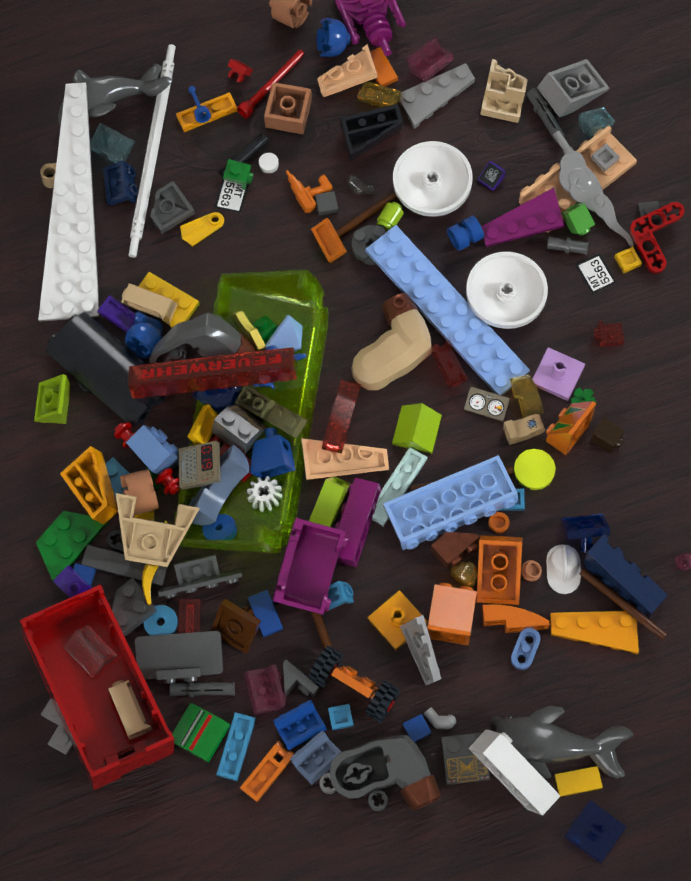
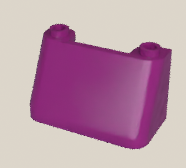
[272,518,348,615]

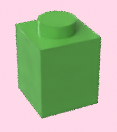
[561,203,595,236]

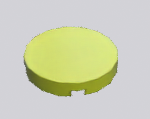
[514,449,556,490]

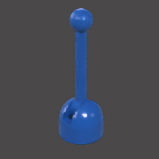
[188,86,211,123]

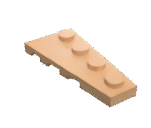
[301,438,389,480]

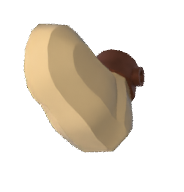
[351,293,432,390]

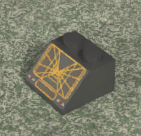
[212,405,268,455]
[441,732,490,785]

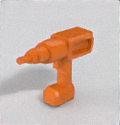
[286,170,332,213]

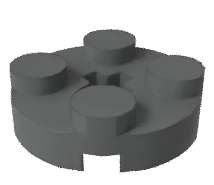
[352,225,386,265]

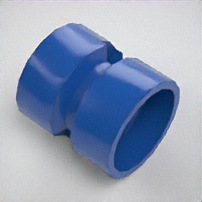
[447,215,484,251]

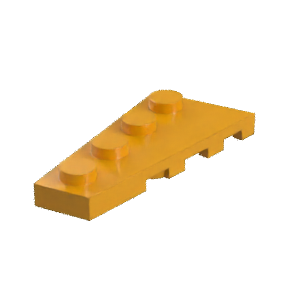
[550,611,639,655]

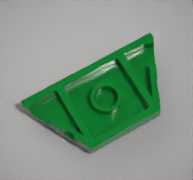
[36,511,108,581]

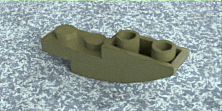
[235,385,307,439]

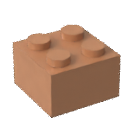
[264,82,312,134]

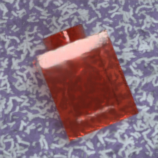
[594,321,625,347]

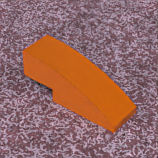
[482,604,550,633]

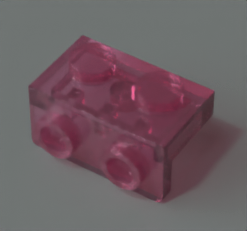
[406,37,454,82]
[245,664,286,715]

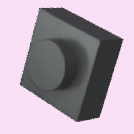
[637,201,662,224]

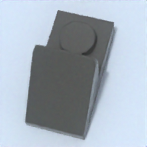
[283,660,319,697]

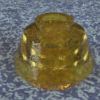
[450,561,478,588]

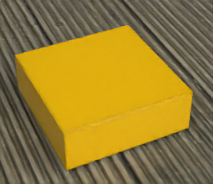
[614,246,642,274]

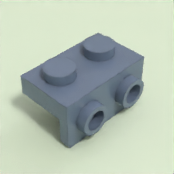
[290,731,341,785]

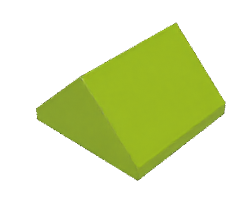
[34,374,71,424]
[392,403,442,454]

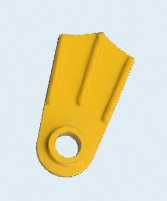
[180,212,224,246]

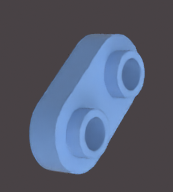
[511,628,540,670]

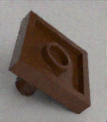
[211,599,261,654]

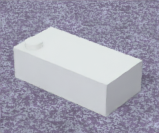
[468,729,560,815]

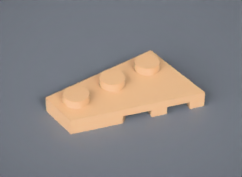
[317,44,378,98]

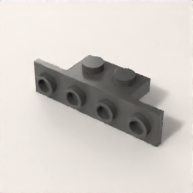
[158,554,242,598]

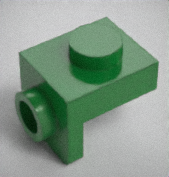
[223,159,254,190]
[252,315,278,344]

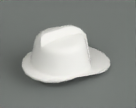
[546,544,581,594]

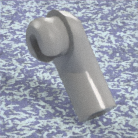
[424,707,456,730]

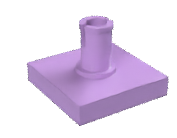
[531,347,585,401]

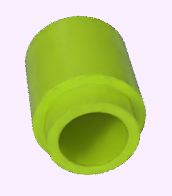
[377,202,404,232]

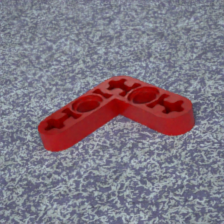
[629,202,685,274]

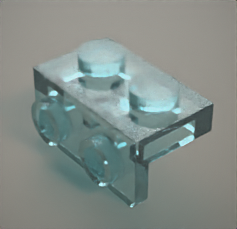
[90,123,135,163]

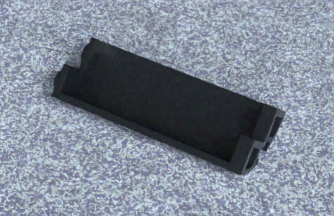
[45,312,172,428]

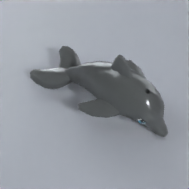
[57,64,173,128]
[491,706,634,779]

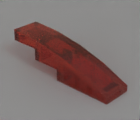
[322,380,361,454]

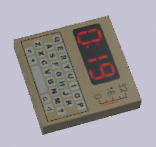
[178,441,221,490]

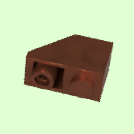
[431,532,479,569]

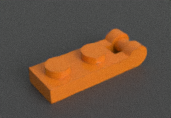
[240,741,295,803]

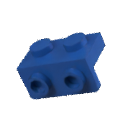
[273,700,327,750]

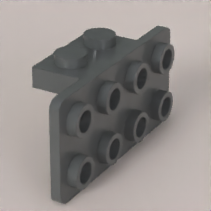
[135,631,223,683]

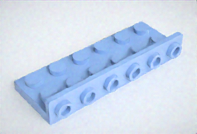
[383,455,518,550]

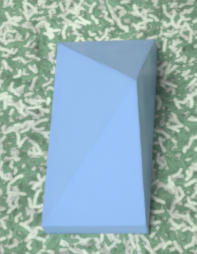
[264,315,303,355]

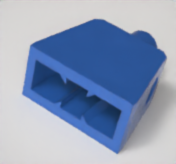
[250,428,295,480]

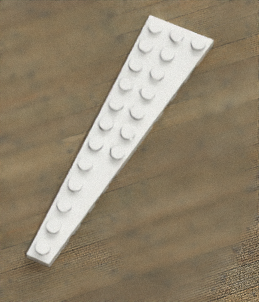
[38,82,100,322]

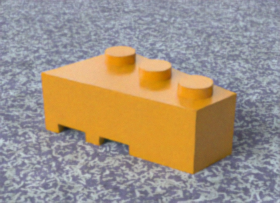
[60,446,118,524]

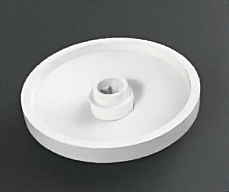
[393,141,472,217]
[466,252,548,329]

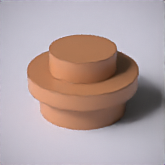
[521,560,542,582]

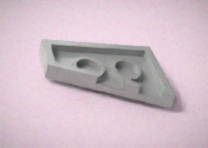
[400,615,441,685]

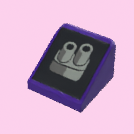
[477,161,505,191]

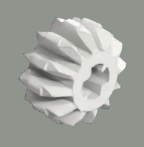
[247,476,283,512]

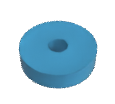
[143,605,178,636]

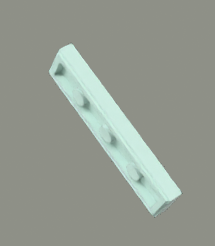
[372,447,427,527]

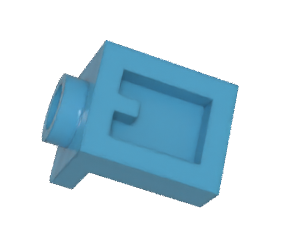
[328,581,354,610]

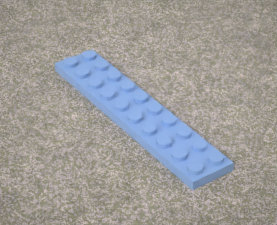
[365,225,530,396]

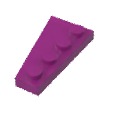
[481,188,564,247]

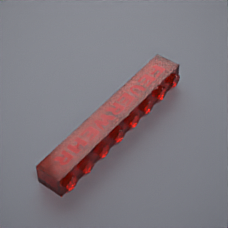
[128,347,297,399]

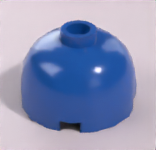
[316,18,350,57]

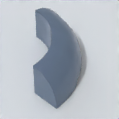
[189,444,249,525]

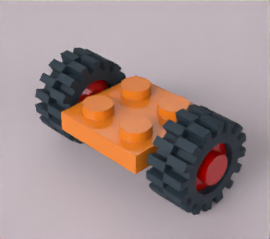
[308,645,401,723]

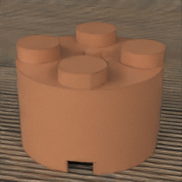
[269,0,312,28]
[120,469,159,516]

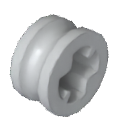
[320,773,336,794]

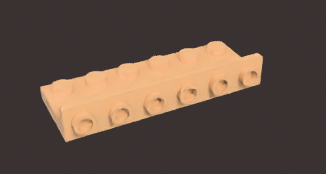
[519,126,637,233]

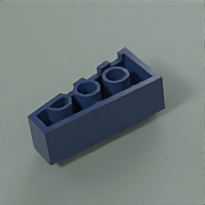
[583,534,668,619]

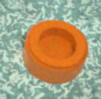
[488,512,510,534]

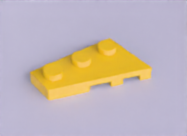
[138,272,199,328]

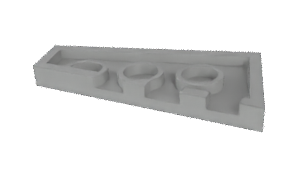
[397,63,475,129]

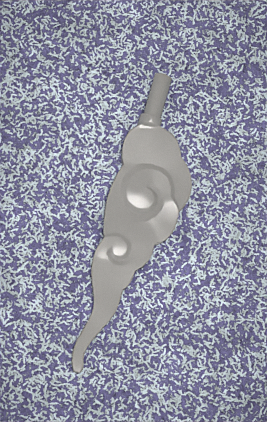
[553,131,634,247]

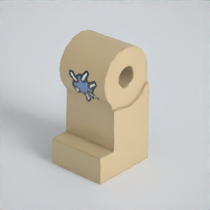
[503,414,545,445]

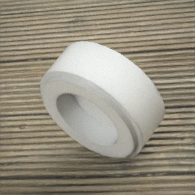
[259,153,279,173]

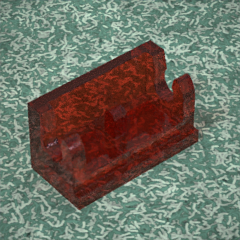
[432,340,468,388]

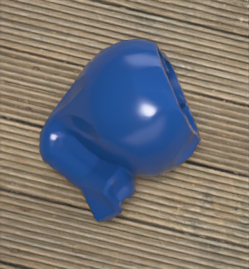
[125,311,163,359]

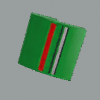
[172,703,230,763]

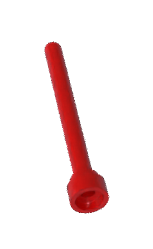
[236,50,304,119]

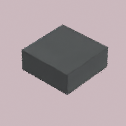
[315,191,338,216]

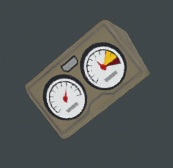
[464,387,510,422]

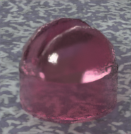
[676,552,691,571]

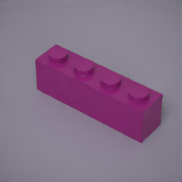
[335,478,381,567]

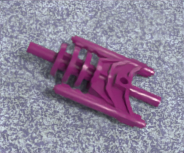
[335,0,406,56]

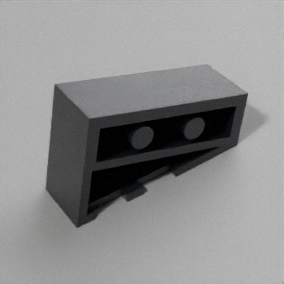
[340,104,403,162]

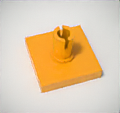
[367,590,428,651]

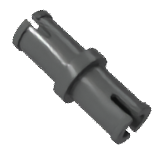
[547,236,589,255]

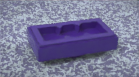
[97,295,135,333]
[53,565,92,598]

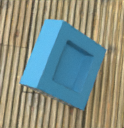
[328,704,354,731]

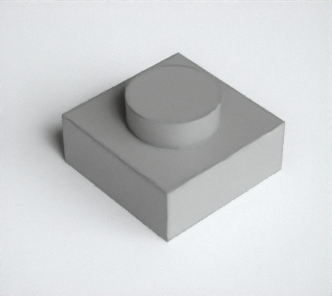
[591,143,620,172]

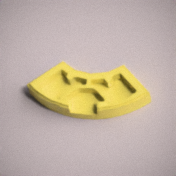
[231,311,265,350]

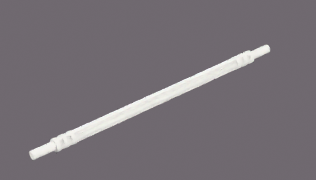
[128,44,176,258]

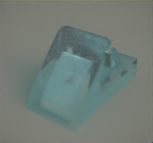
[579,107,615,139]

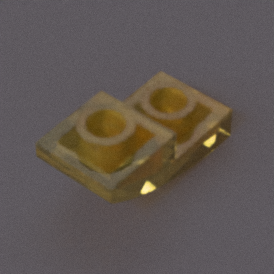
[510,374,544,418]

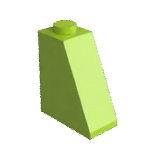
[309,476,351,527]

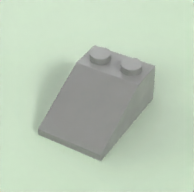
[537,59,610,117]

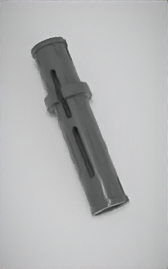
[526,88,566,143]
[170,681,235,698]

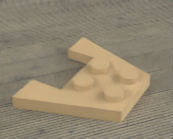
[115,493,200,567]

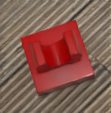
[227,59,253,83]

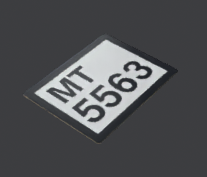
[214,178,249,213]
[575,253,617,294]

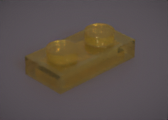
[357,81,401,108]

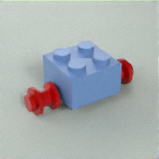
[114,422,180,495]

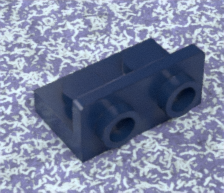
[103,160,138,206]

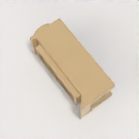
[121,283,178,324]
[109,680,153,740]

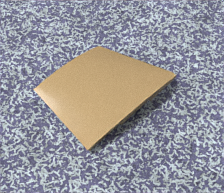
[480,59,528,123]

